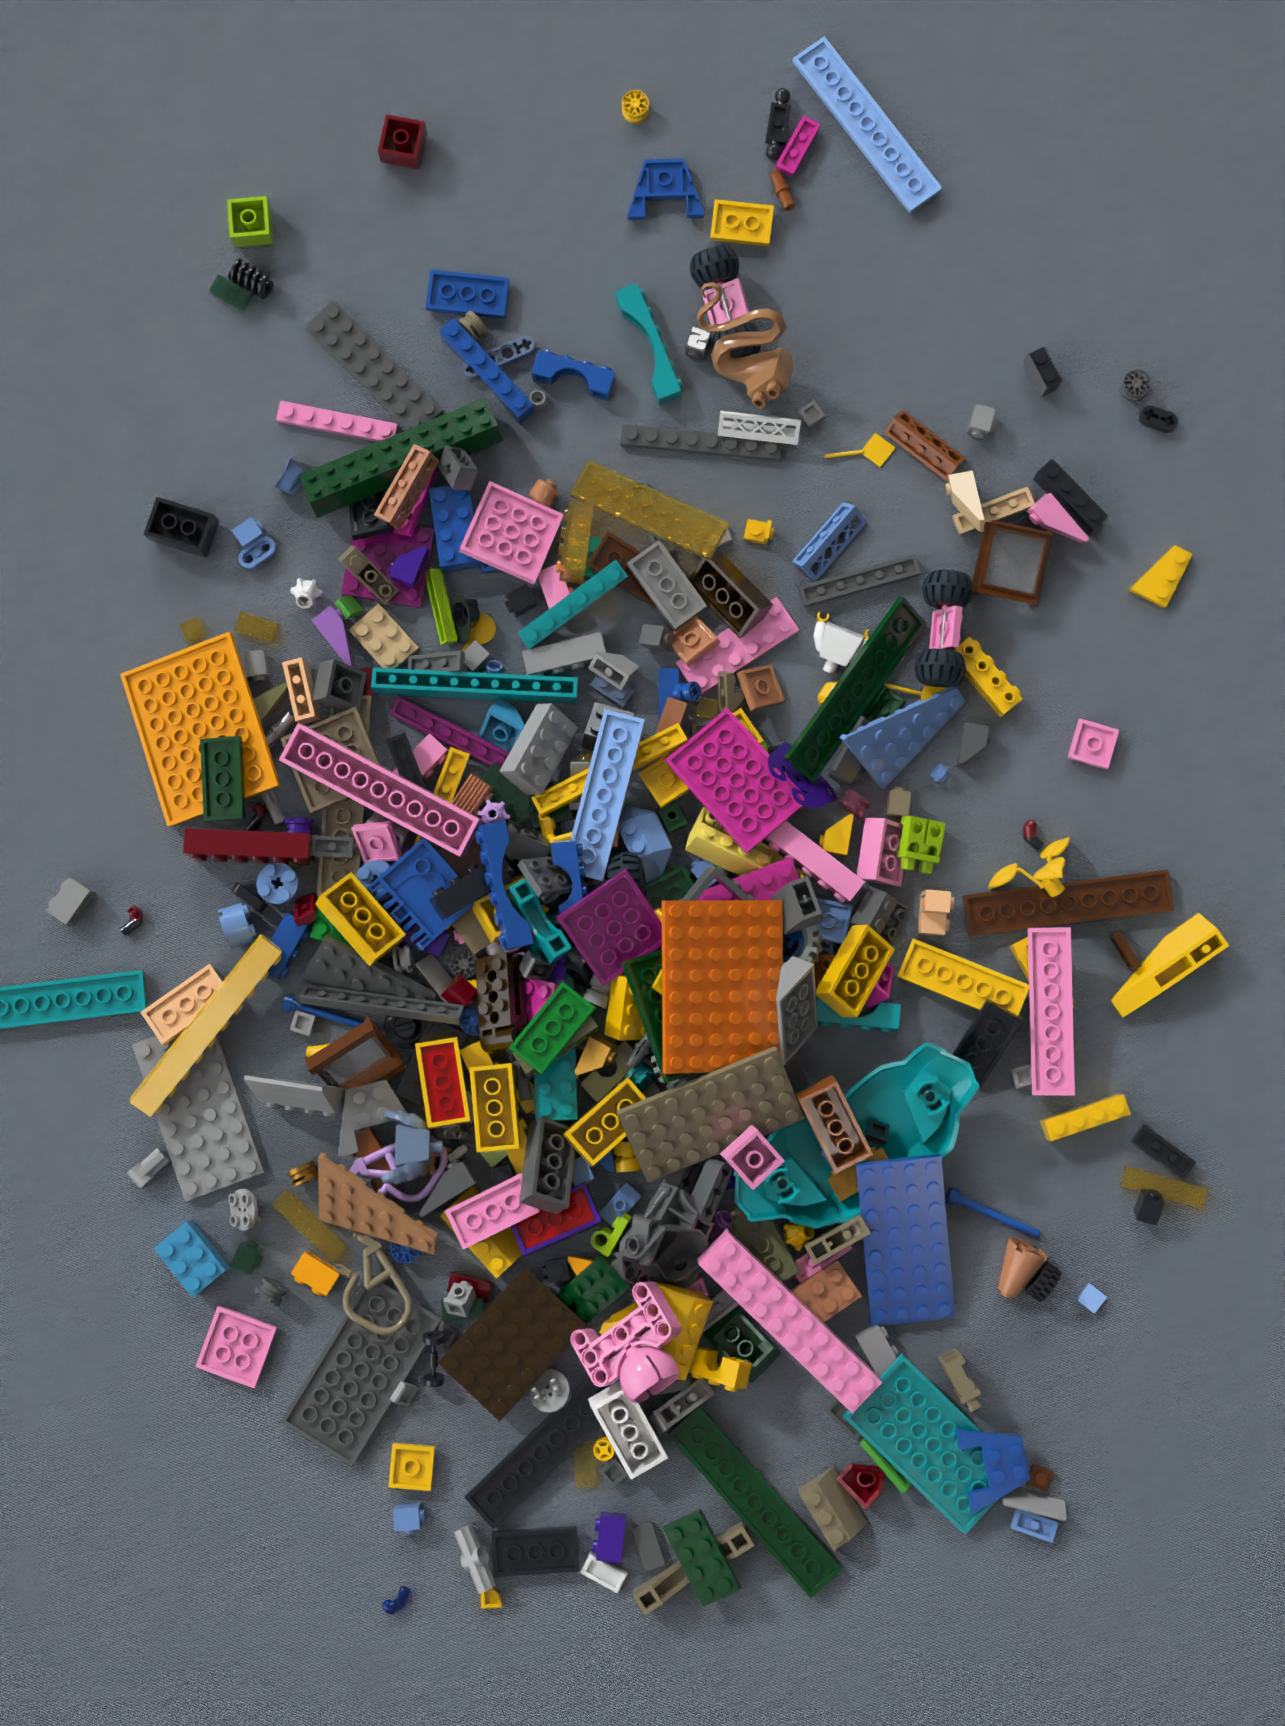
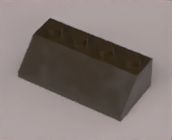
[688,550,773,639]

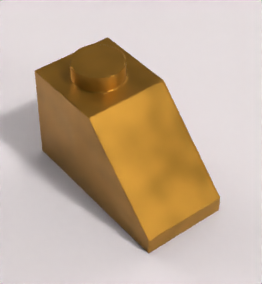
[575,1034,619,1075]

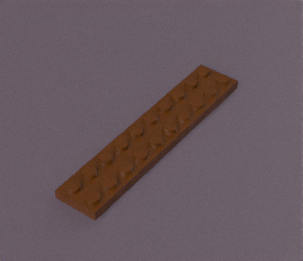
[962,870,1174,937]

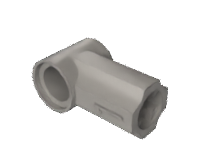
[127,1147,171,1189]

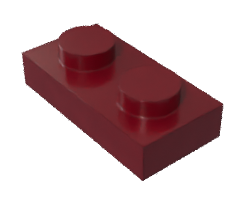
[294,892,318,927]

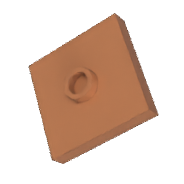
[670,614,720,667]
[736,664,785,711]

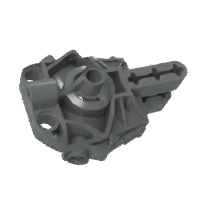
[610,1158,732,1291]

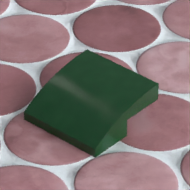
[861,685,906,722]

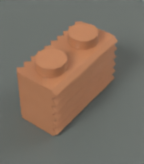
[451,774,495,817]

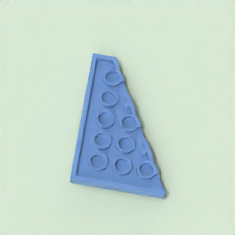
[840,687,966,789]

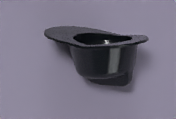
[452,594,480,644]

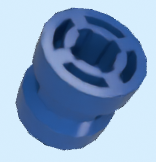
[673,681,701,703]

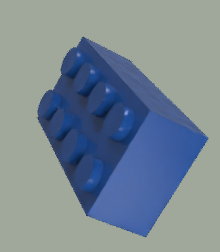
[429,485,482,573]

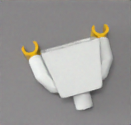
[813,612,869,674]

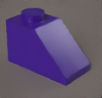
[389,546,430,589]

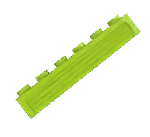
[425,568,458,645]

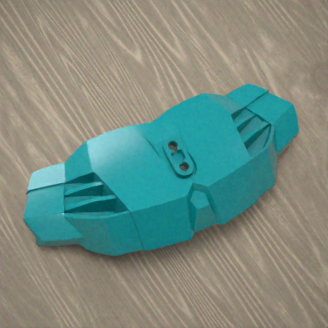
[734,1042,980,1229]

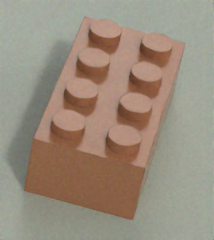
[790,1259,862,1323]

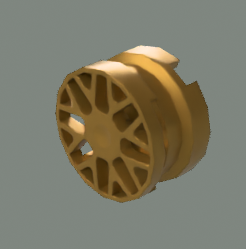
[287,1160,318,1188]

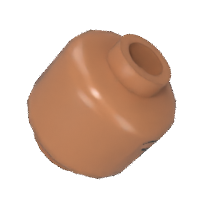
[529,479,559,508]

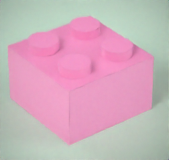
[720,1125,784,1190]

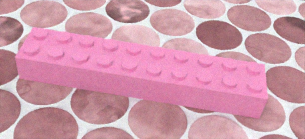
[279,723,484,857]
[697,1229,882,1413]

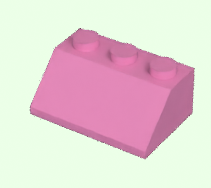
[857,818,904,887]

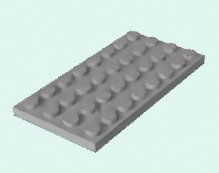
[132,1033,265,1202]

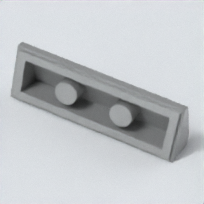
[415,953,453,1003]
[1000,1488,1067,1521]

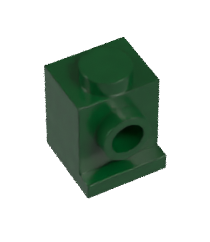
[658,802,688,835]

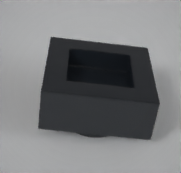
[865,1119,890,1146]

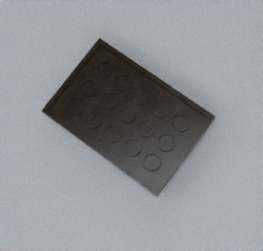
[438,1267,587,1422]

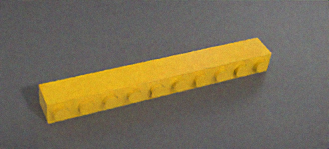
[130,934,282,1117]

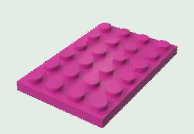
[665,708,804,854]

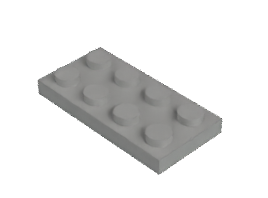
[626,540,707,630]

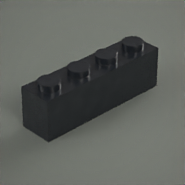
[1033,459,1108,536]
[429,857,515,921]

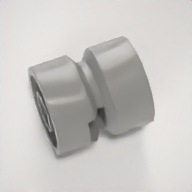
[583,973,611,1009]

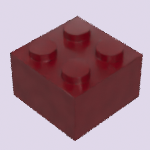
[377,114,428,170]

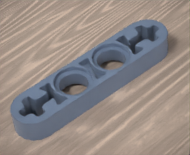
[462,335,535,380]

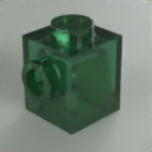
[229,1240,263,1275]

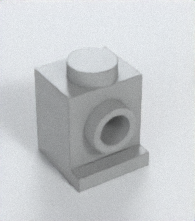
[443,1281,476,1317]

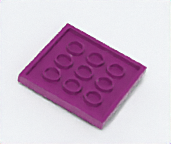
[341,526,435,609]
[556,869,662,986]

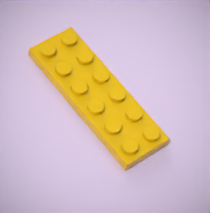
[638,708,764,808]
[897,939,1029,1015]

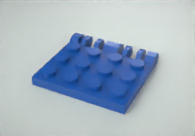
[366,837,479,951]

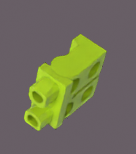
[897,816,946,874]

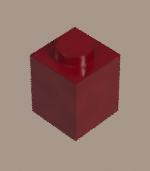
[440,974,477,1008]

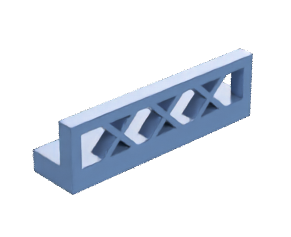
[792,502,867,582]

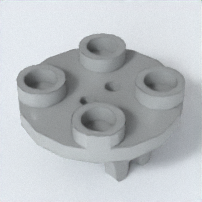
[228,1188,261,1231]
[529,1369,571,1413]

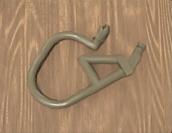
[335,1231,413,1335]

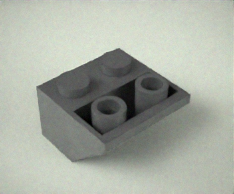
[771,876,824,936]
[851,886,909,945]

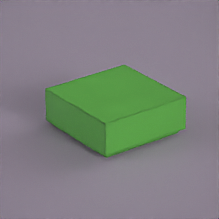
[335,595,363,619]

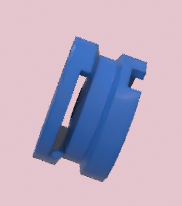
[460,1006,480,1036]
[391,1242,421,1263]

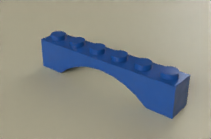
[439,318,535,425]
[475,820,534,951]

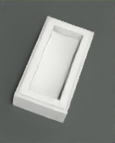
[580,1552,628,1594]

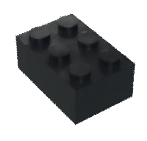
[144,497,219,558]

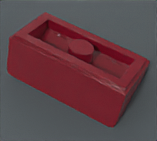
[447,1271,493,1303]

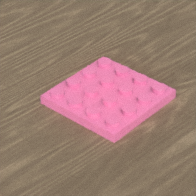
[459,481,564,585]

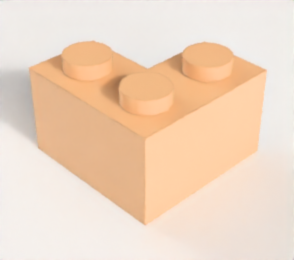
[918,890,954,936]

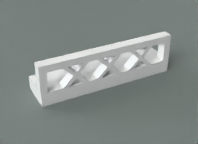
[718,411,801,445]

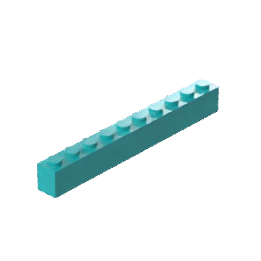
[371,668,578,704]

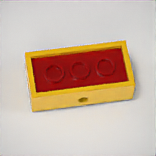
[415,1037,470,1129]

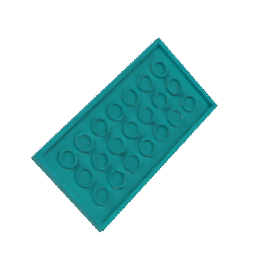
[843,1353,997,1535]

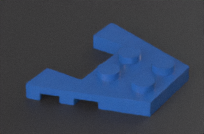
[627,158,705,220]
[955,1428,1030,1514]

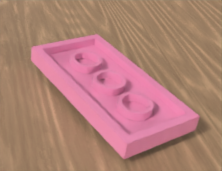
[445,1173,540,1250]

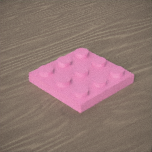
[195,1305,278,1389]

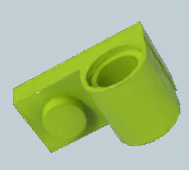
[591,1213,632,1257]

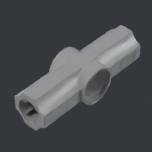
[454,1524,496,1594]

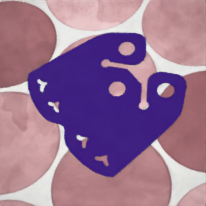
[768,742,837,809]

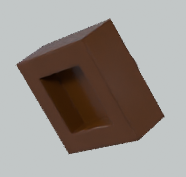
[1026,1463,1054,1492]

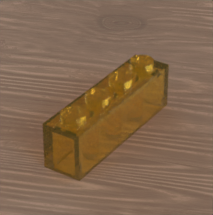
[556,501,594,584]

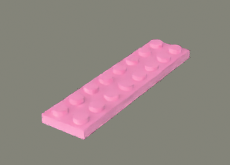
[1028,927,1075,1095]

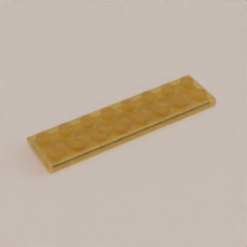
[569,460,729,561]

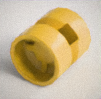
[613,1141,642,1172]

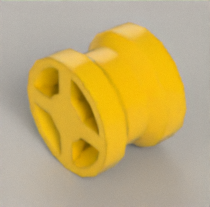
[593,1436,615,1461]

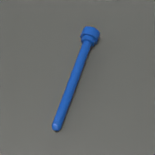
[281,994,379,1028]
[945,1187,1041,1238]

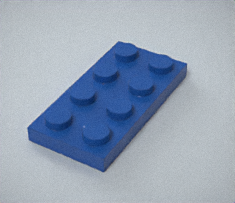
[425,269,510,319]

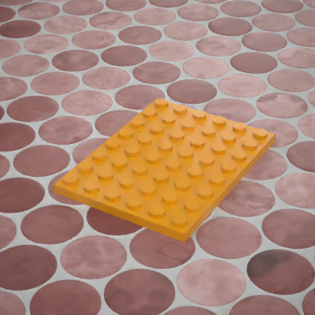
[120,632,281,827]

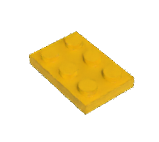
[710,199,774,247]

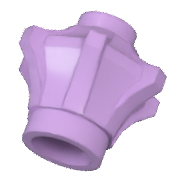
[477,800,510,824]

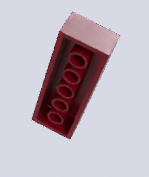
[183,828,315,866]

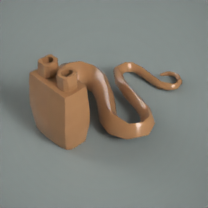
[697,282,793,409]

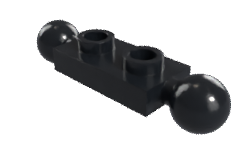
[765,88,791,160]

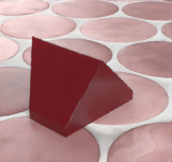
[836,1463,885,1511]

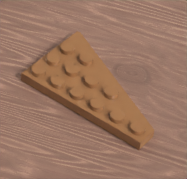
[318,1152,438,1255]

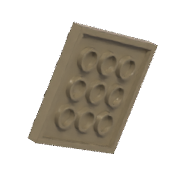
[280,706,380,814]

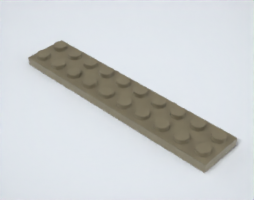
[317,695,373,897]

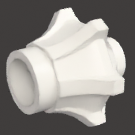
[290,578,323,608]

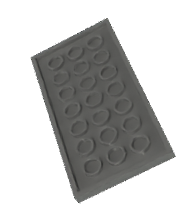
[281,1275,442,1467]

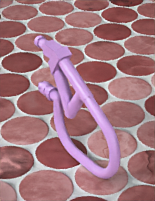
[349,1135,448,1202]

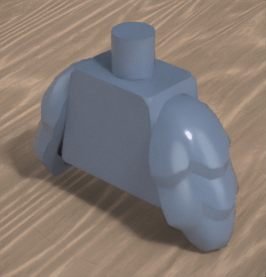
[380,1110,443,1184]

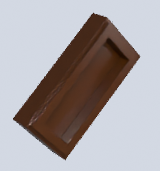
[1109,930,1142,971]

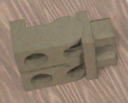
[937,1348,982,1412]

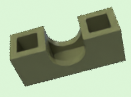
[580,1041,634,1102]

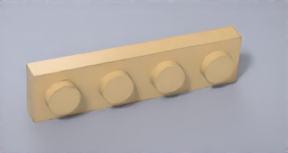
[952,486,1035,536]

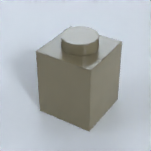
[886,787,911,818]

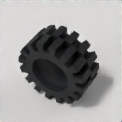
[1024,1261,1062,1302]

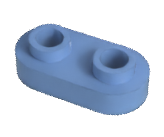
[238,537,277,570]

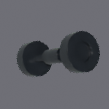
[423,1331,444,1387]

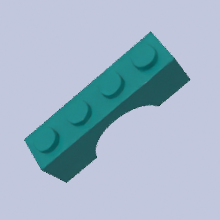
[506,878,572,964]
[816,996,901,1033]

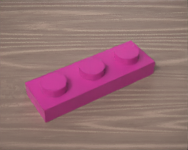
[775,115,821,177]

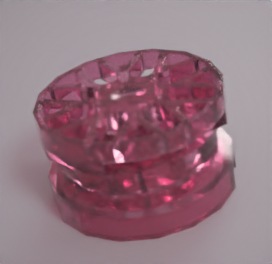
[838,789,871,819]

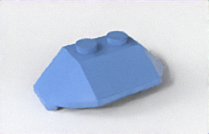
[619,806,672,884]

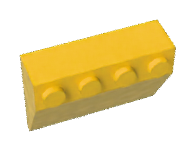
[644,1282,713,1381]

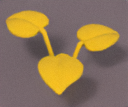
[988,837,1071,897]

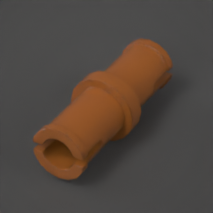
[769,170,796,212]

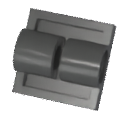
[517,856,572,904]

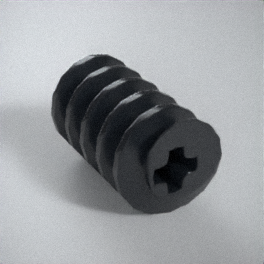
[228,258,274,299]

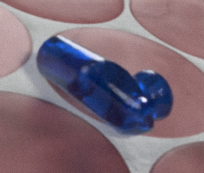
[382,1586,411,1615]

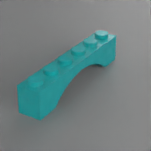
[615,283,683,406]
[517,560,628,649]

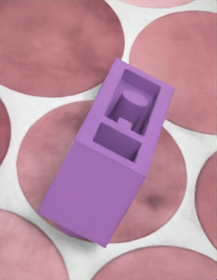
[311,605,354,667]

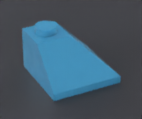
[478,698,525,752]

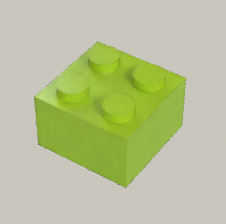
[227,196,274,248]

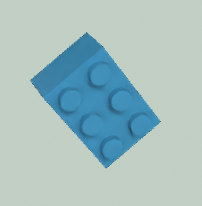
[154,1220,231,1298]

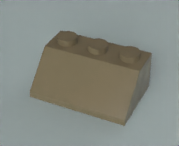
[797,1466,867,1551]

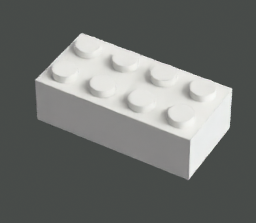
[588,1381,668,1479]

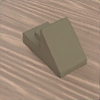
[718,670,745,713]

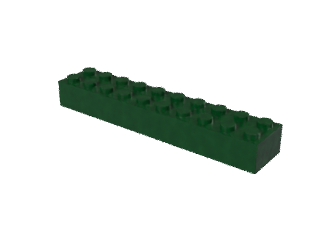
[299,398,503,518]

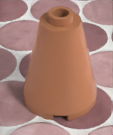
[998,1237,1048,1299]

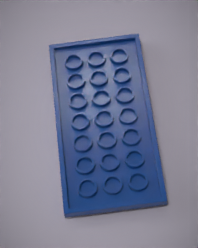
[856,1154,955,1327]

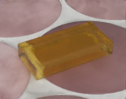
[234,611,280,643]
[574,1442,597,1487]

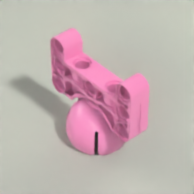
[571,1281,681,1404]

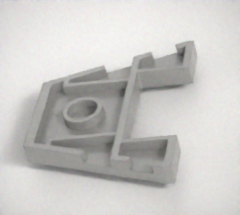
[338,1080,406,1157]

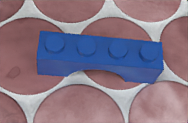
[531,350,615,401]
[551,838,589,927]

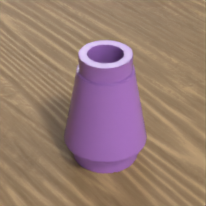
[709,1210,734,1239]

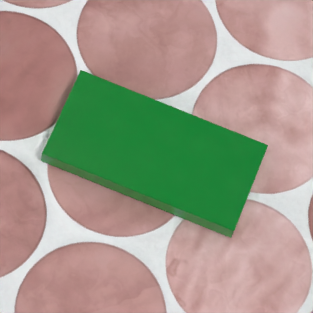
[509,982,596,1075]

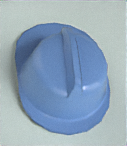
[272,448,304,495]

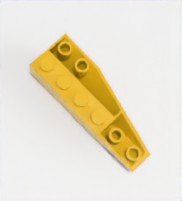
[1110,913,1230,1018]

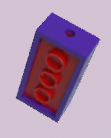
[511,1182,603,1257]

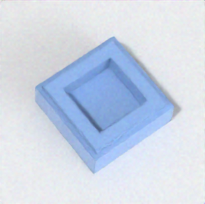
[1076,1283,1107,1314]

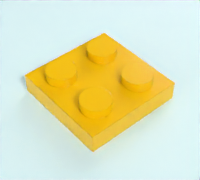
[388,1442,435,1491]

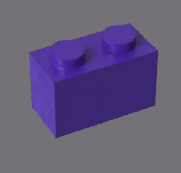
[592,1512,626,1563]

